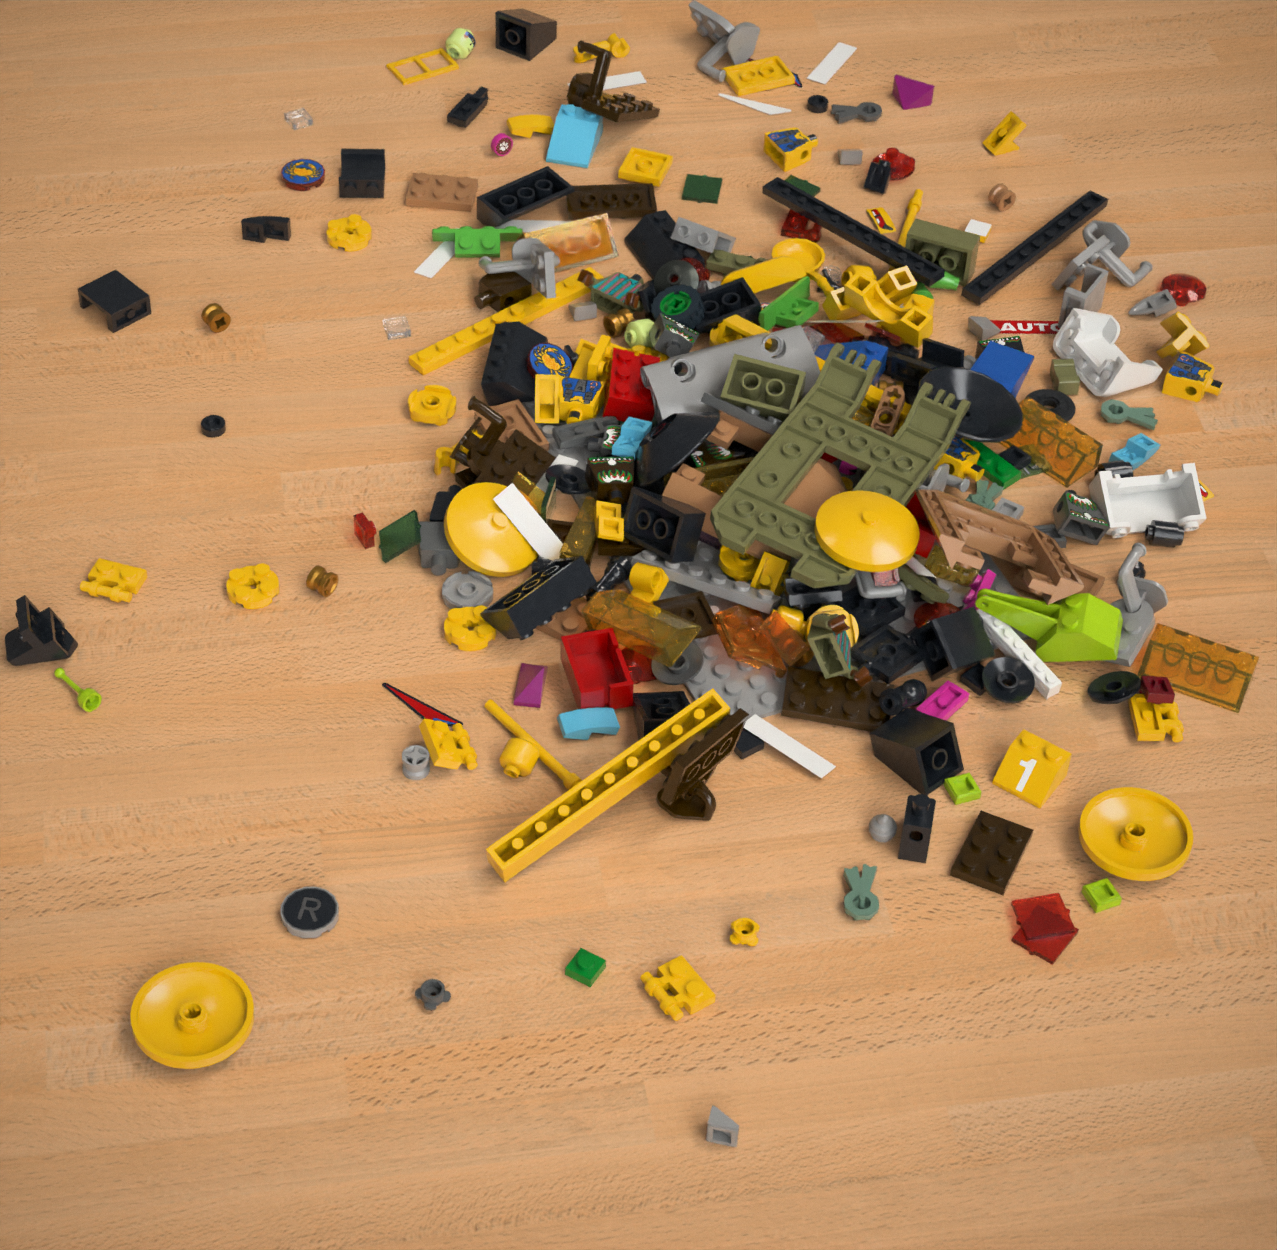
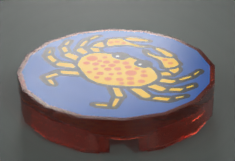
[281,159,325,191]
[526,343,573,379]

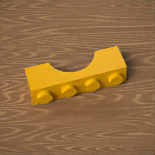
[822,266,918,325]
[844,271,933,348]

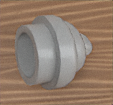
[869,814,897,842]

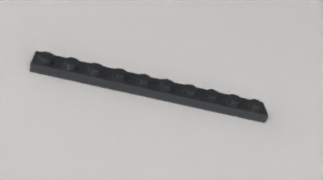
[763,177,945,287]
[961,190,1108,305]

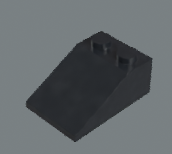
[695,277,762,332]
[624,487,706,562]
[632,691,690,740]

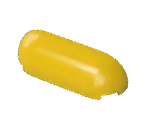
[720,256,806,293]

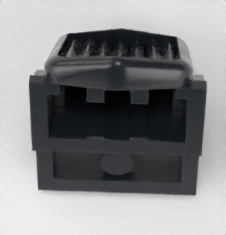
[782,569,842,622]
[5,595,78,666]

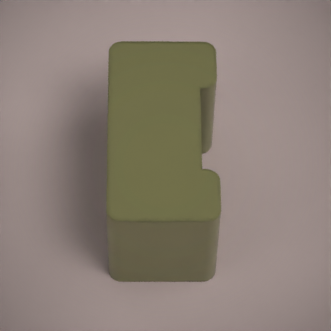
[1050,359,1080,395]

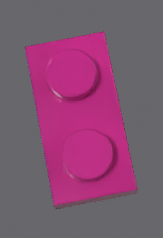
[962,569,996,611]
[916,680,969,720]

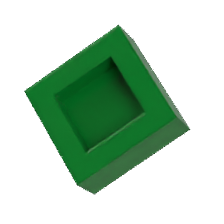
[565,948,606,987]

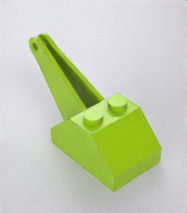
[975,589,1123,662]

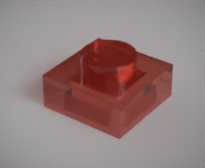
[353,512,377,549]
[871,568,900,587]

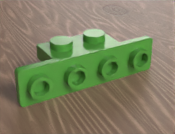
[432,226,522,257]
[758,276,819,331]

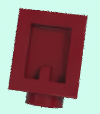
[1137,676,1175,704]

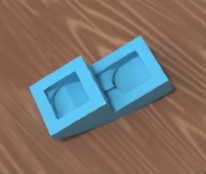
[612,417,652,460]
[1109,433,1160,470]
[557,707,620,740]

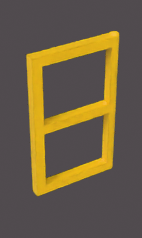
[386,48,459,85]

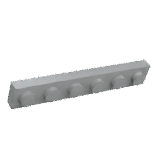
[631,550,782,614]

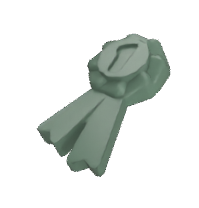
[1101,400,1158,430]
[966,479,1004,510]
[843,864,879,920]

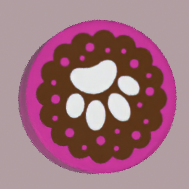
[491,133,513,156]

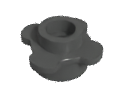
[415,979,451,1010]

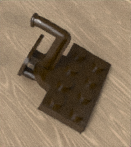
[567,40,660,123]
[450,396,556,498]
[656,708,749,821]

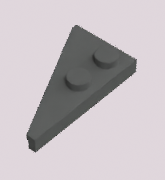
[700,392,782,435]

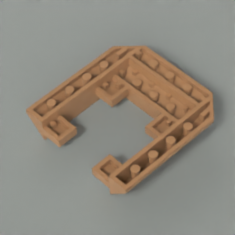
[662,410,847,562]
[916,490,1084,605]

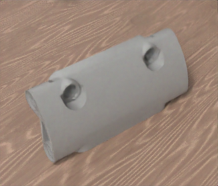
[640,325,820,424]

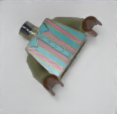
[577,269,644,315]
[807,613,873,687]

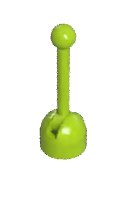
[54,668,102,712]

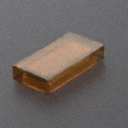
[757,611,810,667]

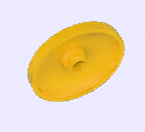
[444,482,539,577]
[814,490,920,572]
[1078,787,1193,881]
[130,962,254,1069]

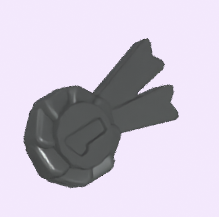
[831,102,882,124]

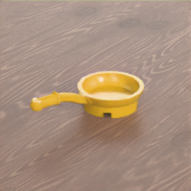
[771,238,834,297]

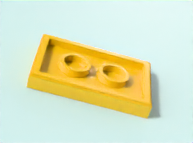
[722,55,795,96]

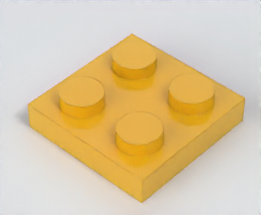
[618,147,673,187]

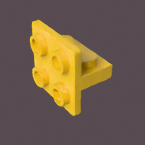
[1156,311,1210,359]
[569,335,613,387]

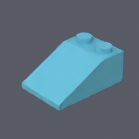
[546,104,603,168]

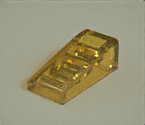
[924,545,980,587]

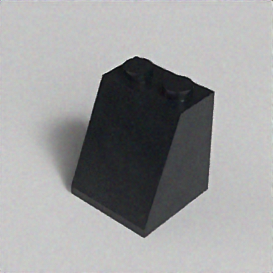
[495,8,557,61]
[911,607,995,681]
[869,708,964,795]

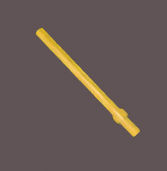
[888,189,923,272]
[485,699,582,790]

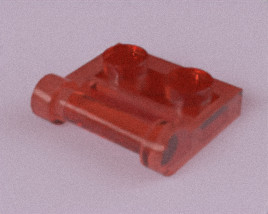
[781,209,822,243]

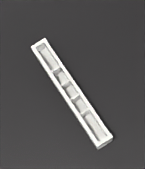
[977,609,1062,699]

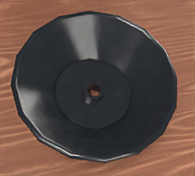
[918,367,1023,443]
[633,412,720,489]

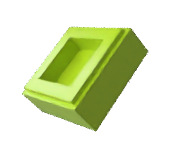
[944,773,982,805]
[1081,878,1122,913]

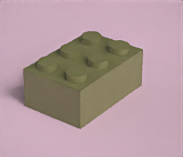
[905,218,980,286]
[720,354,806,423]

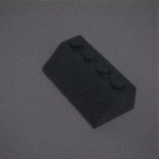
[477,166,575,228]
[624,210,705,282]
[481,321,548,406]
[480,556,597,640]

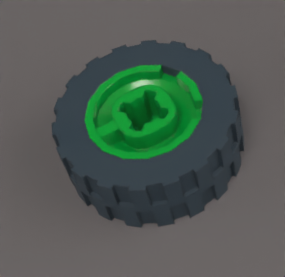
[651,284,705,331]

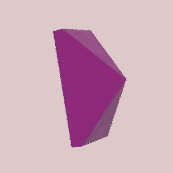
[892,74,934,110]
[514,663,548,708]

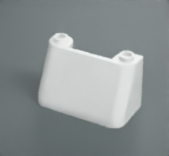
[1053,308,1163,397]
[1089,463,1207,538]

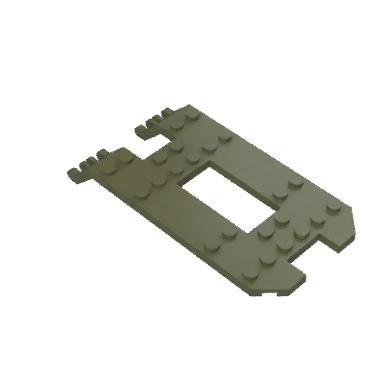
[710,342,971,588]

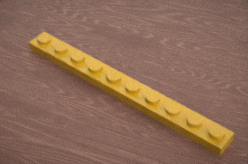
[408,267,604,376]

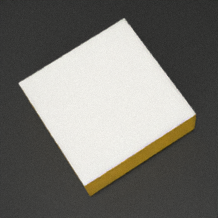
[965,219,992,243]

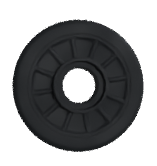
[1023,389,1076,425]

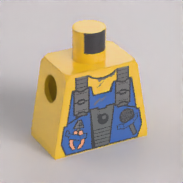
[763,127,818,172]
[1162,351,1223,402]
[559,376,605,424]
[932,437,984,482]

